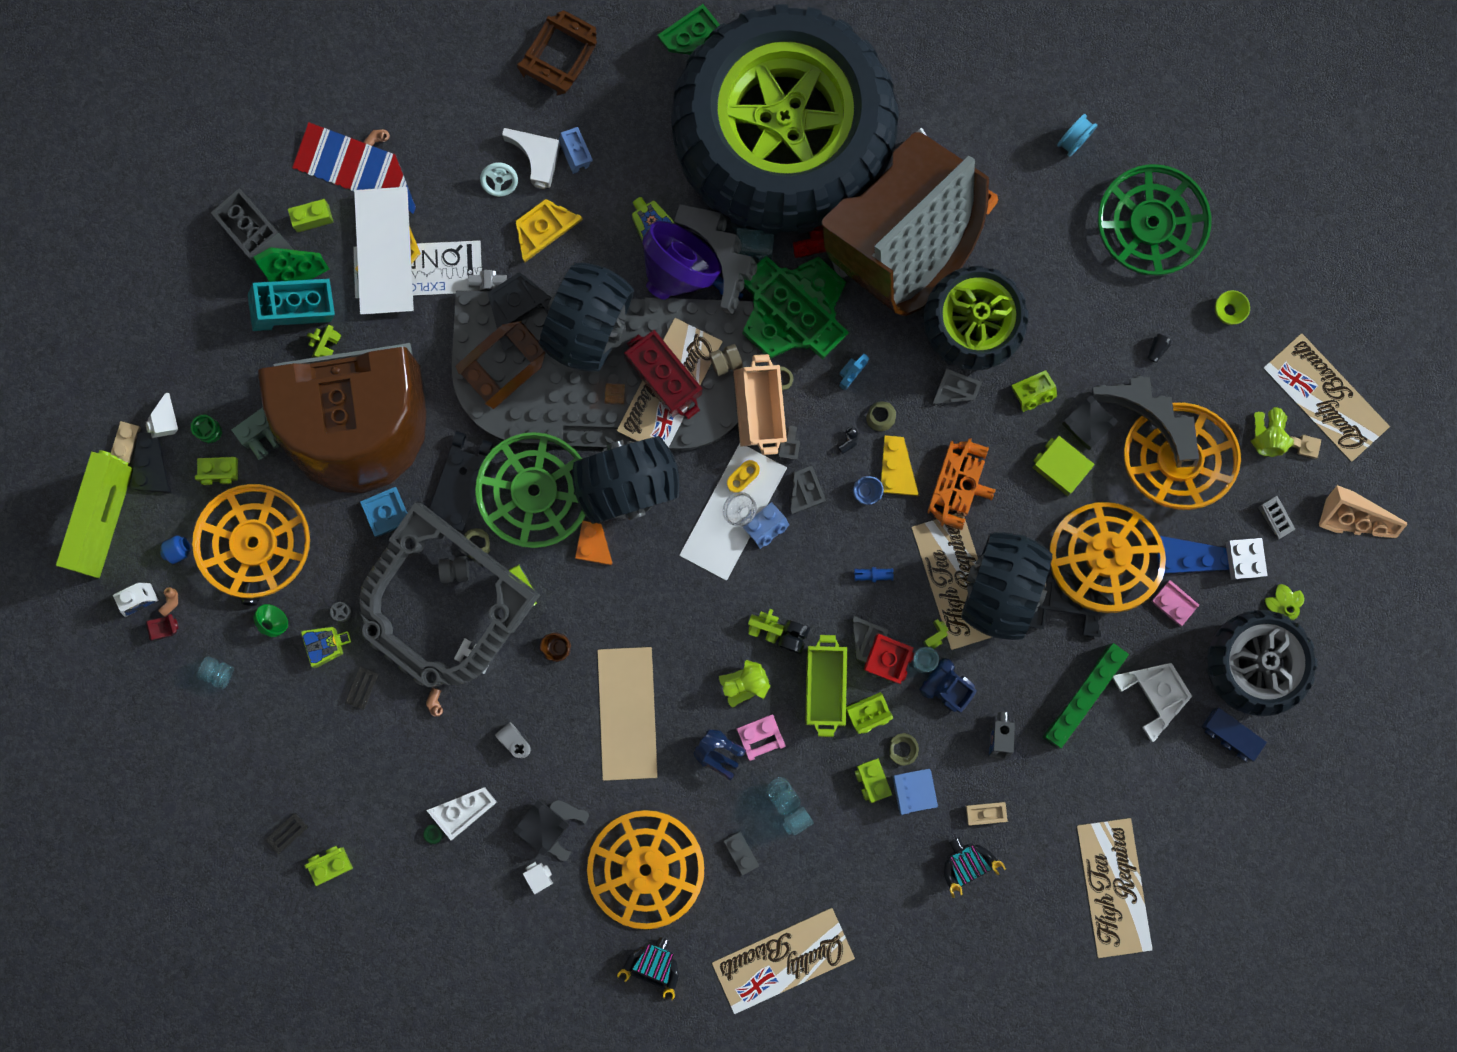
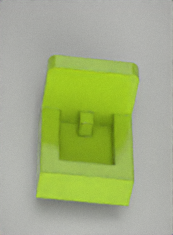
[923,619,948,649]

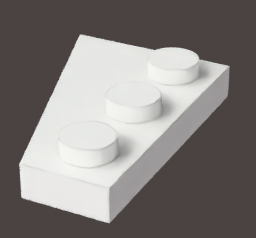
[426,787,497,840]

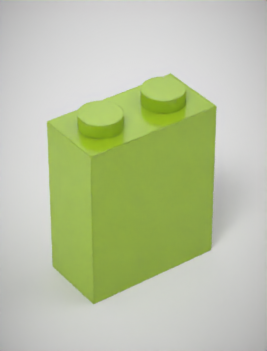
[1032,436,1095,496]

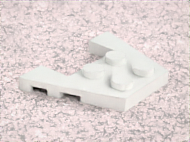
[1112,663,1192,742]

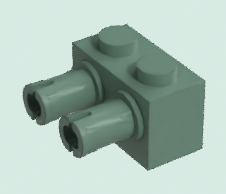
[231,407,279,460]

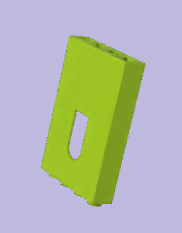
[56,450,133,578]

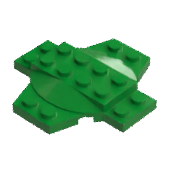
[742,256,849,360]

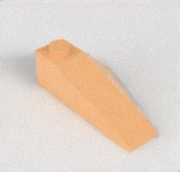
[1319,485,1407,538]

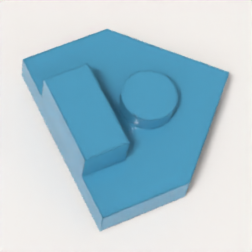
[839,354,869,390]

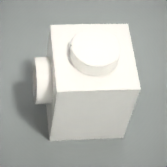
[523,862,553,894]

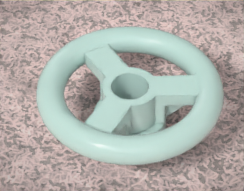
[480,163,518,197]

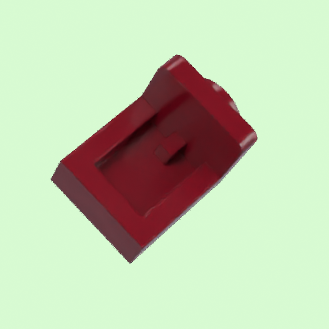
[145,614,178,641]

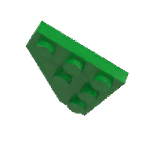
[658,4,720,55]
[254,247,330,282]

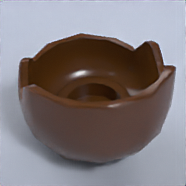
[540,632,571,662]

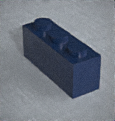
[1201,708,1267,762]

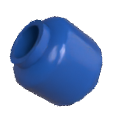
[160,536,191,564]

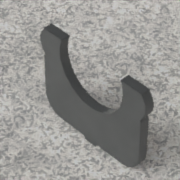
[548,800,590,861]

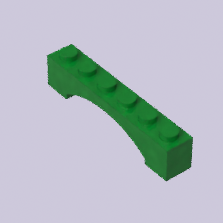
[1042,643,1129,749]

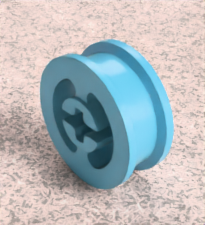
[1057,114,1098,157]

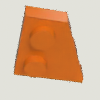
[575,521,613,565]

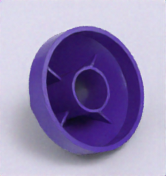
[643,221,722,300]

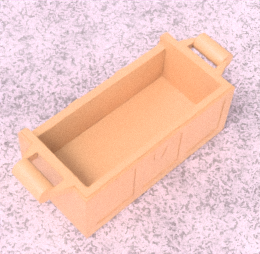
[733,354,787,455]

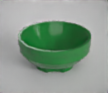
[253,604,288,637]

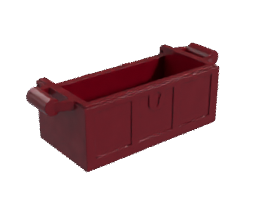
[624,330,702,420]

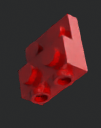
[864,634,914,684]

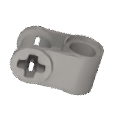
[495,722,531,758]

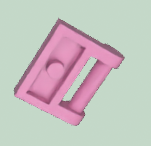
[737,714,786,761]

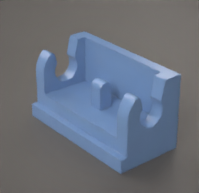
[559,127,593,174]

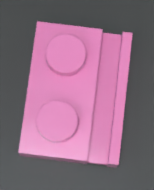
[1151,580,1199,627]

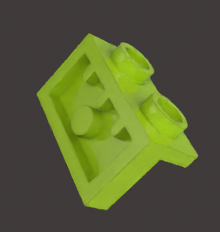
[1012,370,1057,412]
[195,457,238,485]
[855,758,892,803]
[304,846,353,886]

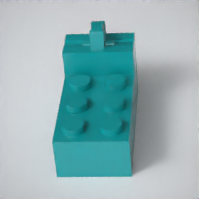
[248,279,335,331]

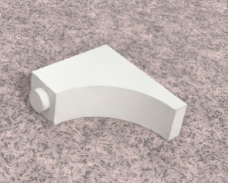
[502,128,560,189]

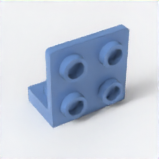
[892,769,938,815]

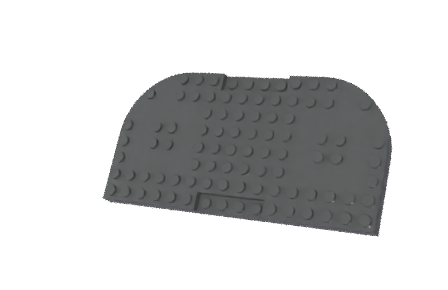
[452,291,757,451]

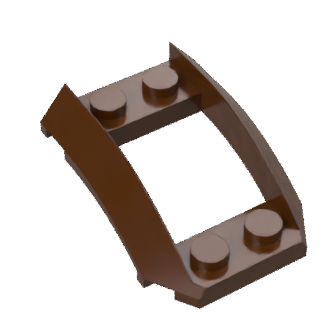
[517,10,597,96]
[456,321,546,409]

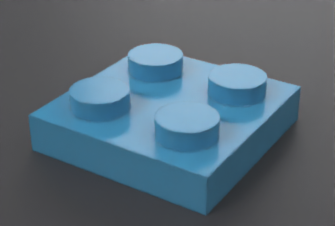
[361,487,407,537]

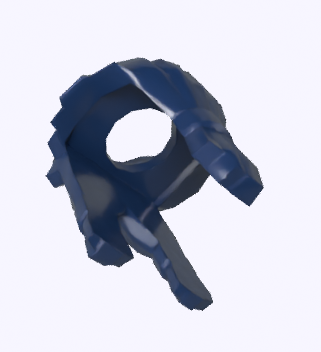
[693,730,746,780]

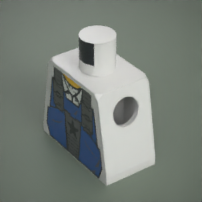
[113,583,159,617]

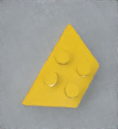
[516,199,583,262]

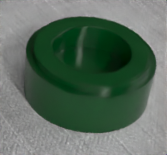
[423,824,444,844]

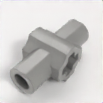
[469,270,507,292]

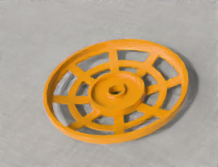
[1124,403,1241,510]
[192,484,310,598]
[1049,502,1166,613]
[587,810,704,929]

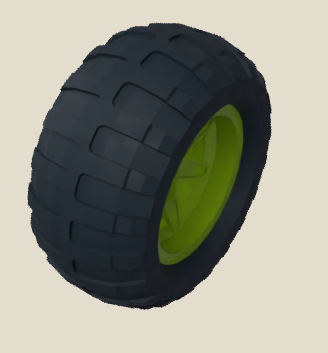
[671,4,899,234]

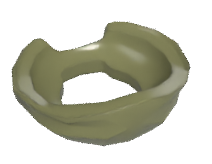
[866,401,896,431]
[464,528,490,559]
[890,733,919,766]

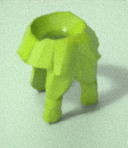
[1251,407,1294,457]
[719,660,770,707]

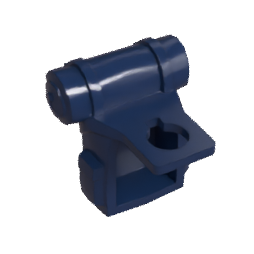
[919,658,977,713]

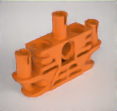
[927,438,996,530]

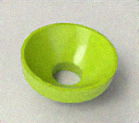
[1215,290,1250,325]

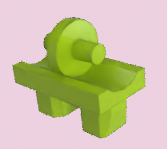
[307,324,341,358]
[748,609,784,643]

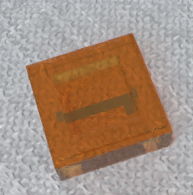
[605,384,625,405]

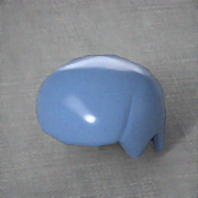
[853,476,884,505]

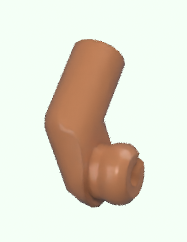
[159,587,178,617]
[426,687,443,716]

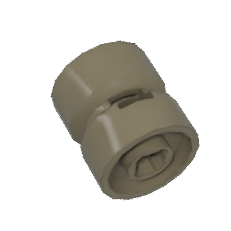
[709,344,743,376]

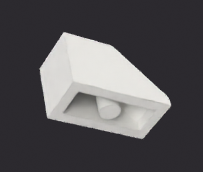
[146,393,178,438]

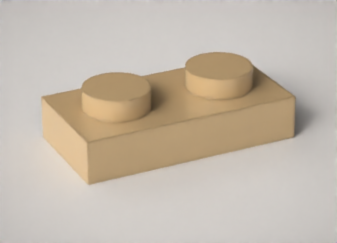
[111,421,141,464]
[966,802,1008,825]

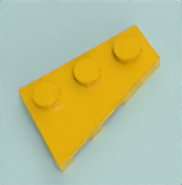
[881,435,918,496]

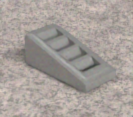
[1258,496,1295,540]

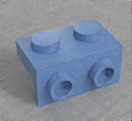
[742,502,789,549]

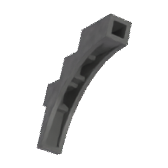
[674,204,757,315]
[1091,376,1199,468]

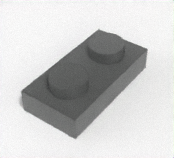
[724,831,759,876]

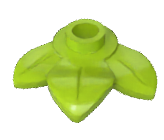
[1265,584,1304,620]

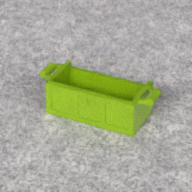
[805,635,847,737]

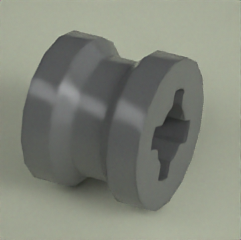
[330,602,352,622]

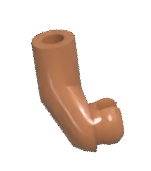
[363,129,390,146]

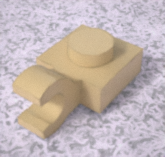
[1290,435,1321,459]

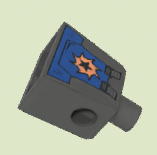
[988,712,1015,759]

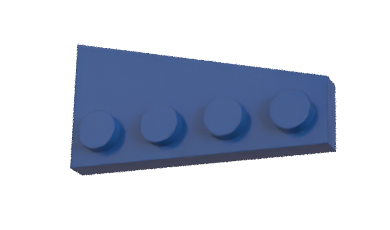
[1156,536,1230,574]

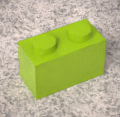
[288,199,334,233]

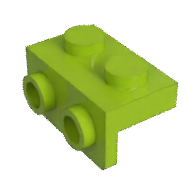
[846,692,893,734]

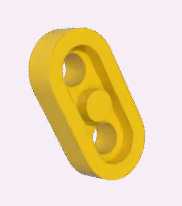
[727,460,760,493]

